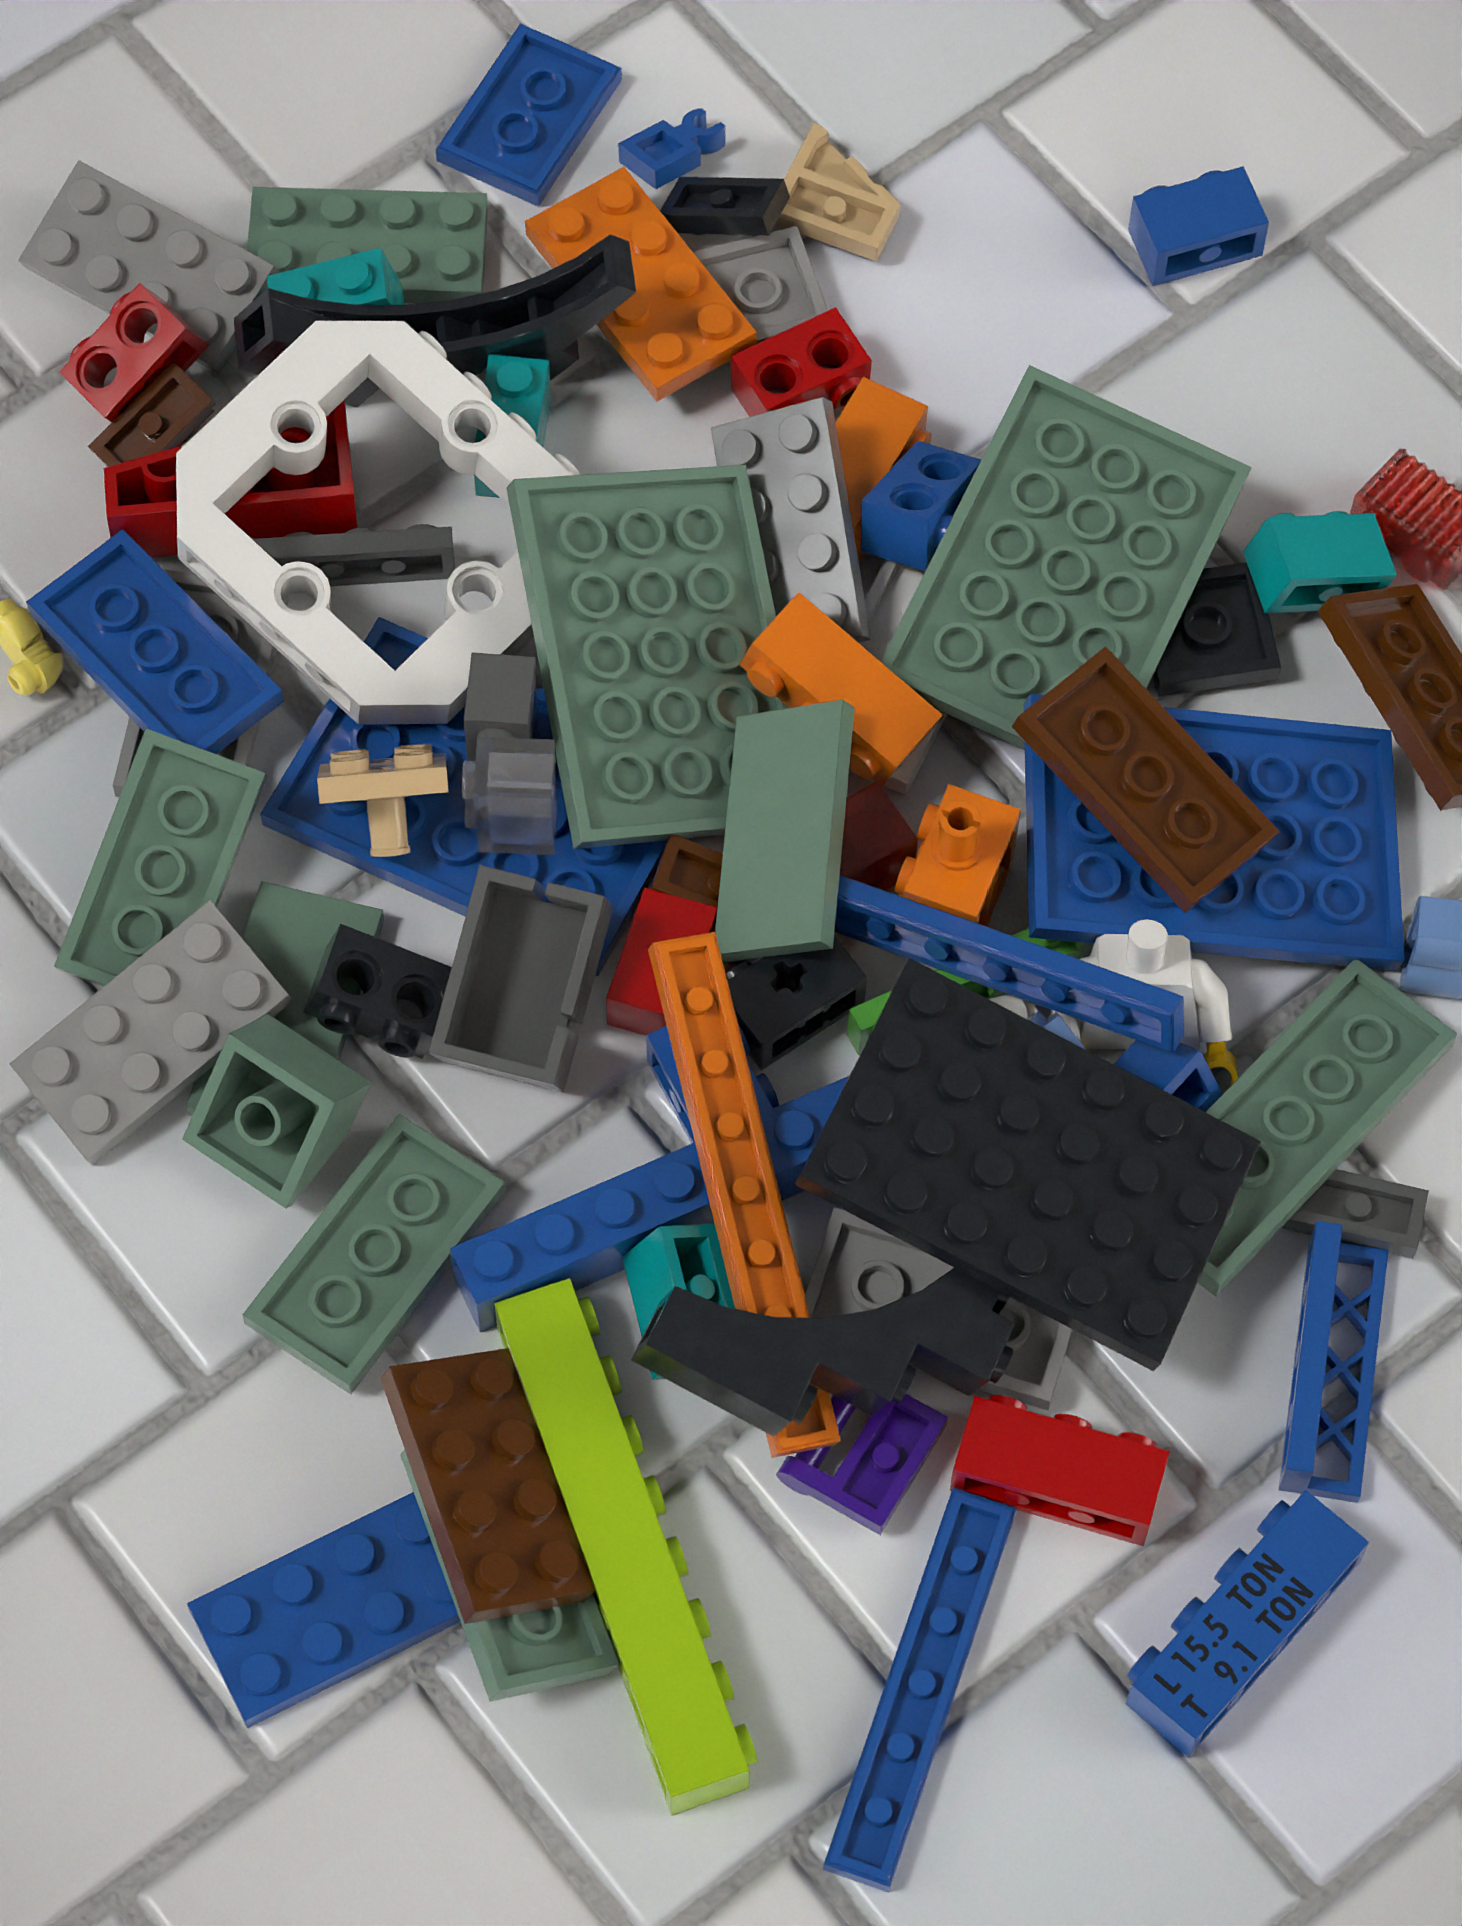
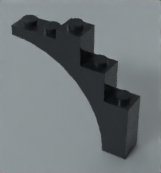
[234,234,636,407]
[631,1267,1015,1437]

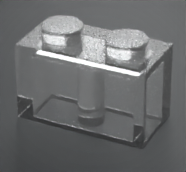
[462,737,558,855]

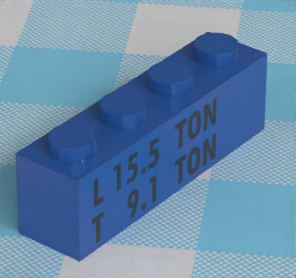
[1126,1490,1369,1758]

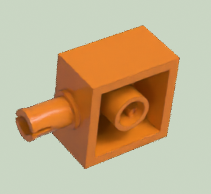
[895,784,1021,927]

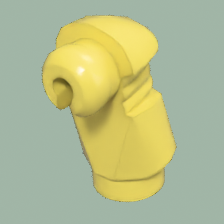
[0,598,64,696]

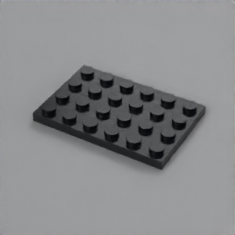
[795,958,1261,1372]

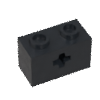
[726,936,867,1071]

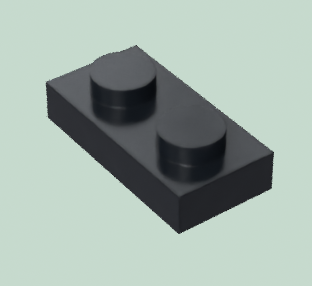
[660,177,790,236]

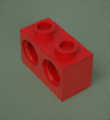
[59,283,210,422]
[731,307,872,417]

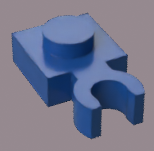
[618,108,726,190]

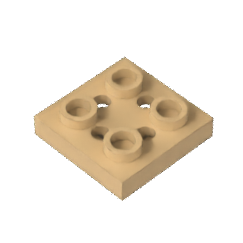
[317,744,448,857]

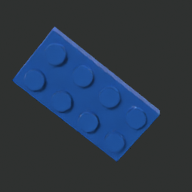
[26,529,284,754]
[187,1492,461,1728]

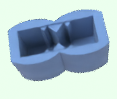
[1400,896,1462,999]

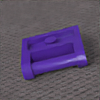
[776,1394,948,1535]

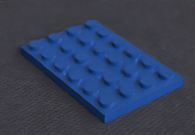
[260,617,667,976]
[1023,694,1405,970]

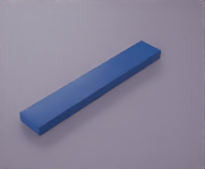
[834,875,1184,1053]
[823,1488,1017,1893]

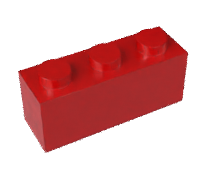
[949,1395,1170,1546]

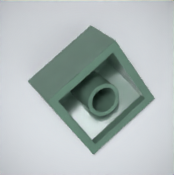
[182,1014,372,1209]

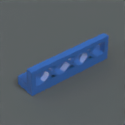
[1278,1221,1389,1503]

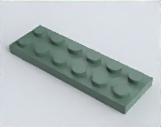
[1198,960,1457,1297]

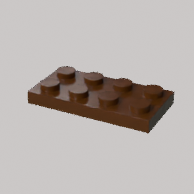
[1317,584,1462,811]
[1012,646,1280,914]
[380,1348,595,1624]

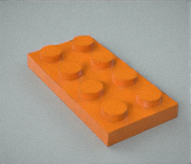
[525,167,757,402]

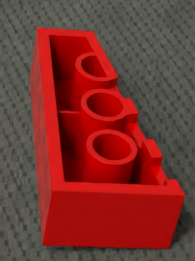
[103,399,358,558]

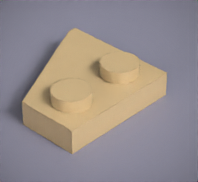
[775,123,900,262]

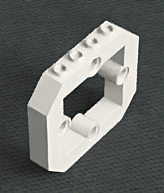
[176,321,580,725]

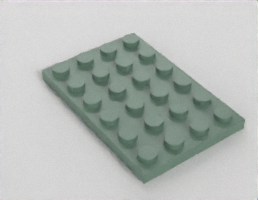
[880,365,1252,750]
[506,464,789,849]

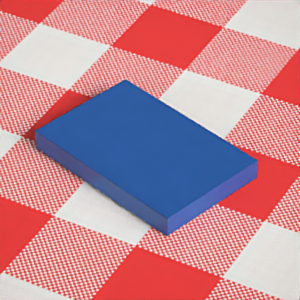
[436,23,622,207]

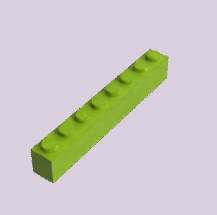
[494,1278,758,1815]

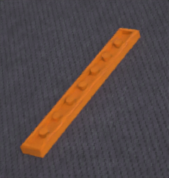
[648,932,841,1458]

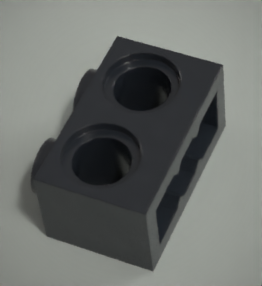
[303,924,452,1059]

